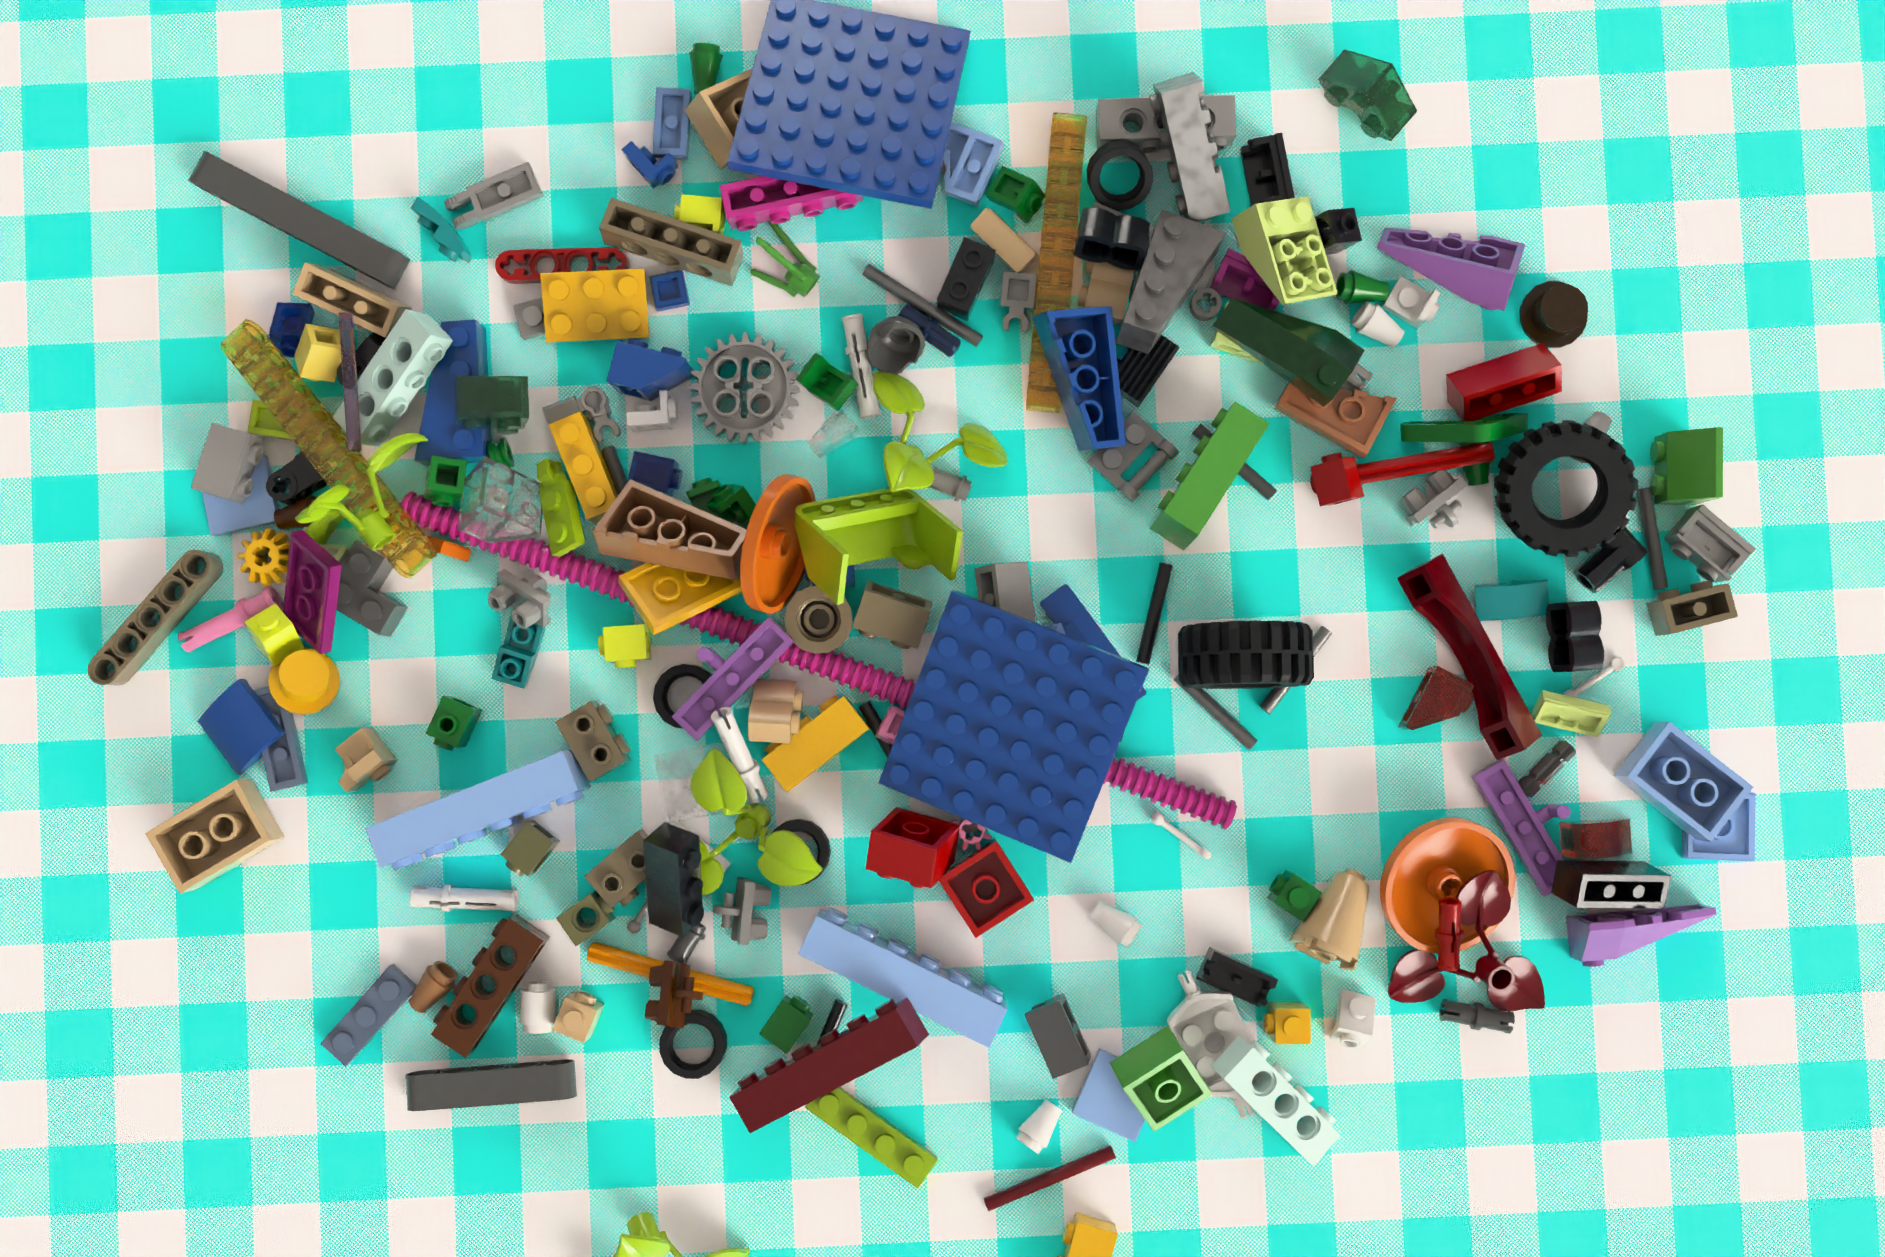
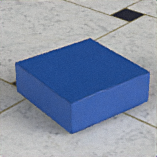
[649,270,690,312]

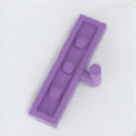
[672,617,795,741]
[1471,759,1571,897]

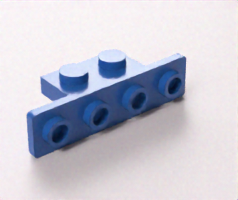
[1040,584,1146,701]

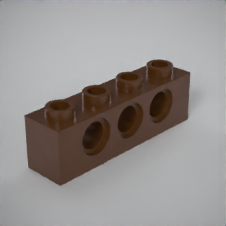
[431,914,550,1058]

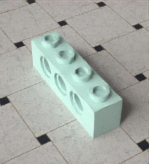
[333,309,453,447]
[1211,1036,1341,1166]

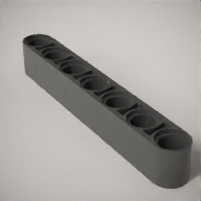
[188,151,410,290]

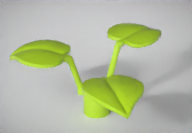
[872,371,1009,492]
[295,433,428,551]
[690,748,823,895]
[613,1212,750,1257]

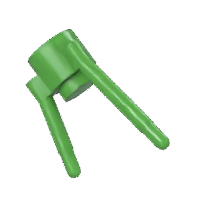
[750,221,820,297]

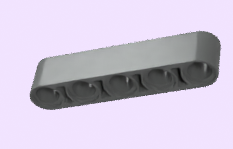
[405,1059,577,1111]

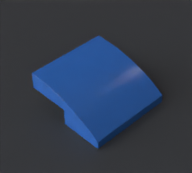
[197,679,286,775]

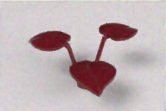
[1387,870,1545,1011]

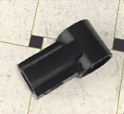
[1574,527,1648,593]

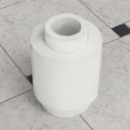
[520,981,556,1034]

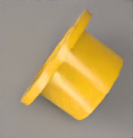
[268,648,340,715]

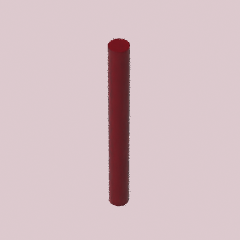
[983,1145,1116,1212]

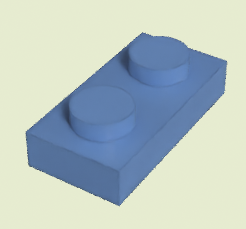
[652,87,692,160]

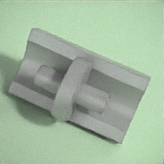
[1400,470,1468,528]
[488,569,551,630]
[713,878,771,945]

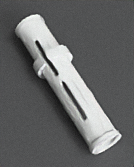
[841,314,881,419]
[711,707,768,803]
[410,884,519,912]

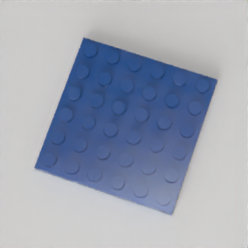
[727,0,971,209]
[878,590,1150,863]

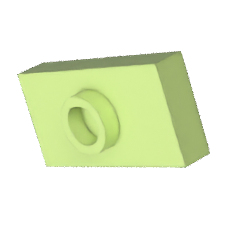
[1530,690,1611,737]

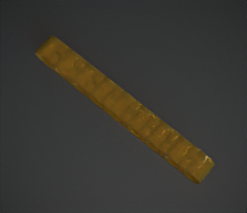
[1026,112,1087,413]
[220,319,437,579]

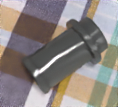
[667,923,706,964]

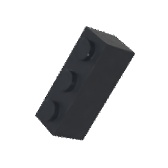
[643,822,704,937]
[1551,860,1671,909]

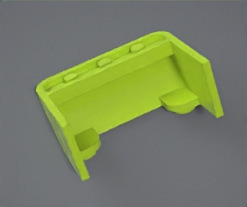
[794,488,963,605]

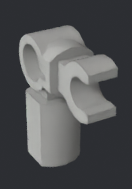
[542,387,621,443]

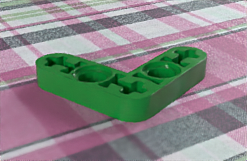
[1400,413,1528,442]

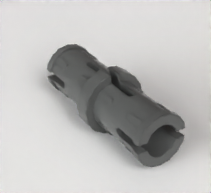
[1439,999,1515,1034]

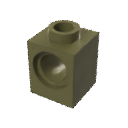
[501,820,560,876]
[556,891,616,946]

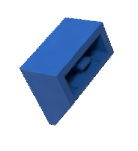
[606,338,693,401]

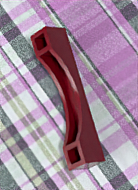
[1397,553,1542,761]

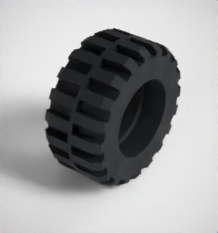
[1494,420,1638,557]
[1178,620,1314,689]

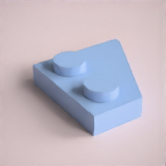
[943,122,1004,207]

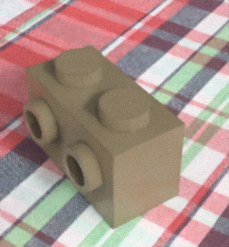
[852,580,932,649]
[1646,580,1738,636]
[555,701,631,782]
[584,829,648,908]

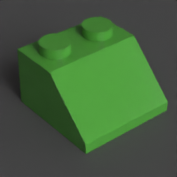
[1650,427,1723,505]
[1110,1025,1213,1132]

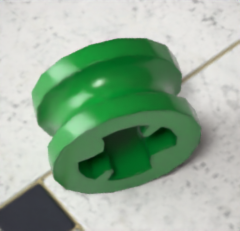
[487,437,514,471]

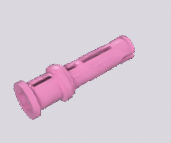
[178,586,284,653]

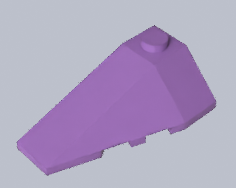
[1377,228,1525,311]
[1566,904,1717,967]

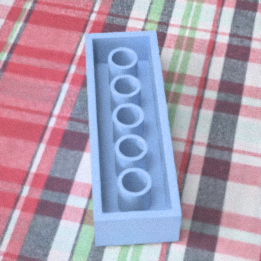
[365,750,591,870]
[798,907,1008,1048]

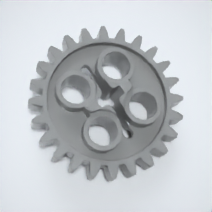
[689,332,801,444]

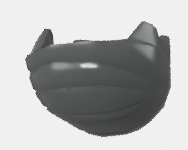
[867,316,925,374]

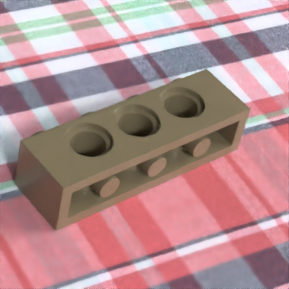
[599,198,743,286]

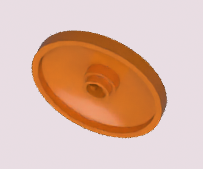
[740,474,816,614]
[1380,817,1515,954]

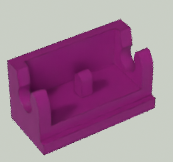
[1210,249,1280,310]

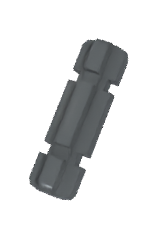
[1518,741,1576,797]

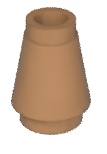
[409,961,458,1013]

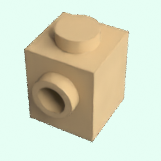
[552,991,605,1043]

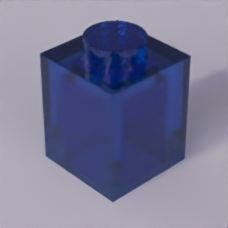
[627,451,683,497]

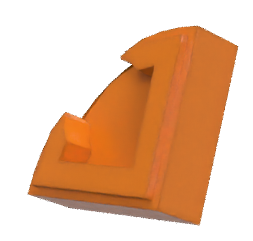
[422,535,472,562]

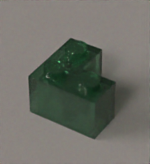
[1318,49,1417,141]
[454,376,529,435]

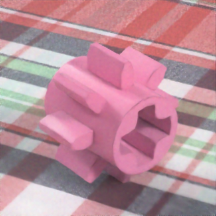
[952,819,992,851]

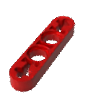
[495,247,630,284]

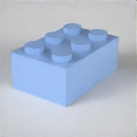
[1613,722,1754,842]

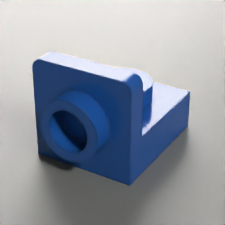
[621,141,678,189]

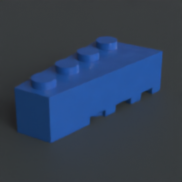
[1032,306,1126,452]
[414,320,492,466]

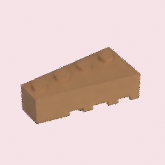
[593,479,747,580]

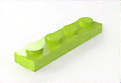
[805,1087,938,1189]

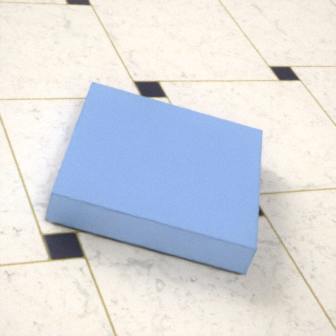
[202,455,279,537]
[1681,792,1756,862]
[1071,1048,1145,1142]

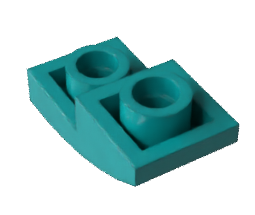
[411,197,472,263]
[1475,579,1549,621]
[491,612,546,689]

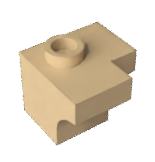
[335,727,397,792]

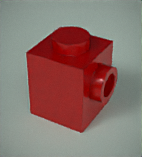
[1310,452,1364,507]

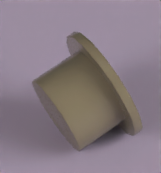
[784,586,853,654]

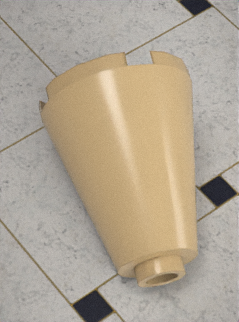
[1289,869,1369,971]

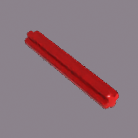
[1357,441,1495,484]

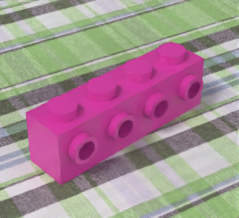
[719,176,863,231]

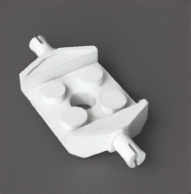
[1167,970,1260,1119]

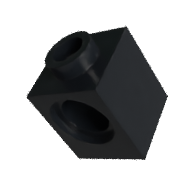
[1315,208,1362,255]

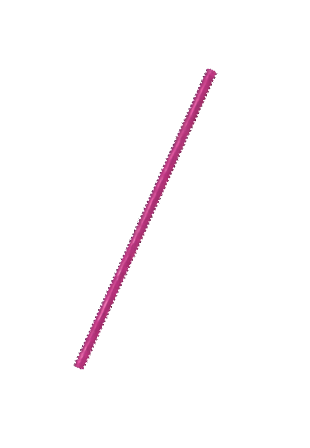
[399,491,1237,830]

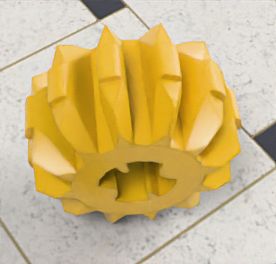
[236,528,290,587]

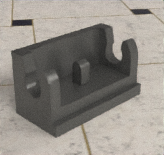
[1025,993,1092,1079]

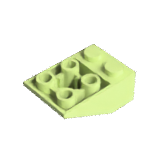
[1231,196,1338,305]

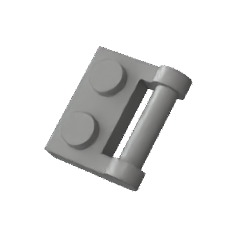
[1087,411,1179,502]

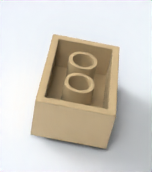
[145,778,285,894]

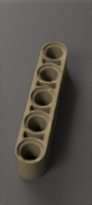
[87,550,223,686]

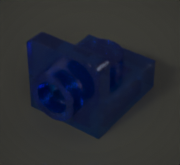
[268,302,315,358]

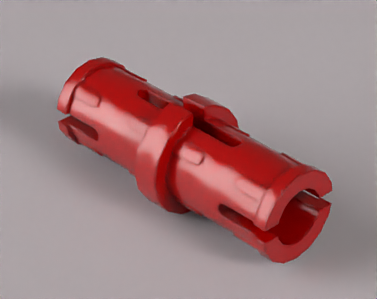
[1435,897,1464,971]

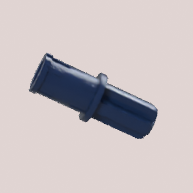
[898,303,961,357]

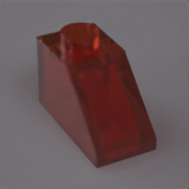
[1398,666,1475,730]
[1559,819,1632,859]

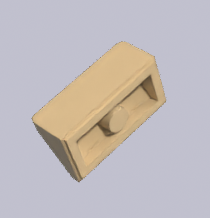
[971,208,1039,272]

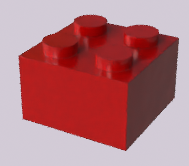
[866,807,960,888]
[938,838,1034,938]

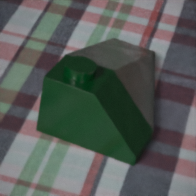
[1212,298,1365,407]

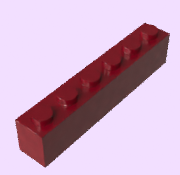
[729,997,929,1133]

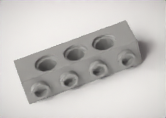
[1096,95,1236,153]

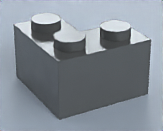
[336,541,408,637]

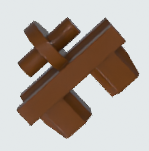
[645,960,703,1028]

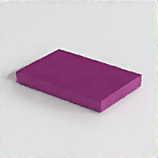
[283,530,342,654]

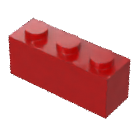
[1446,343,1562,421]

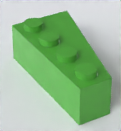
[1150,401,1270,551]

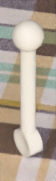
[1564,657,1625,698]
[1151,812,1212,860]

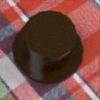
[1520,281,1588,348]

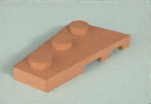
[1274,382,1397,458]

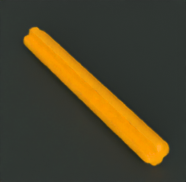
[587,942,754,1006]

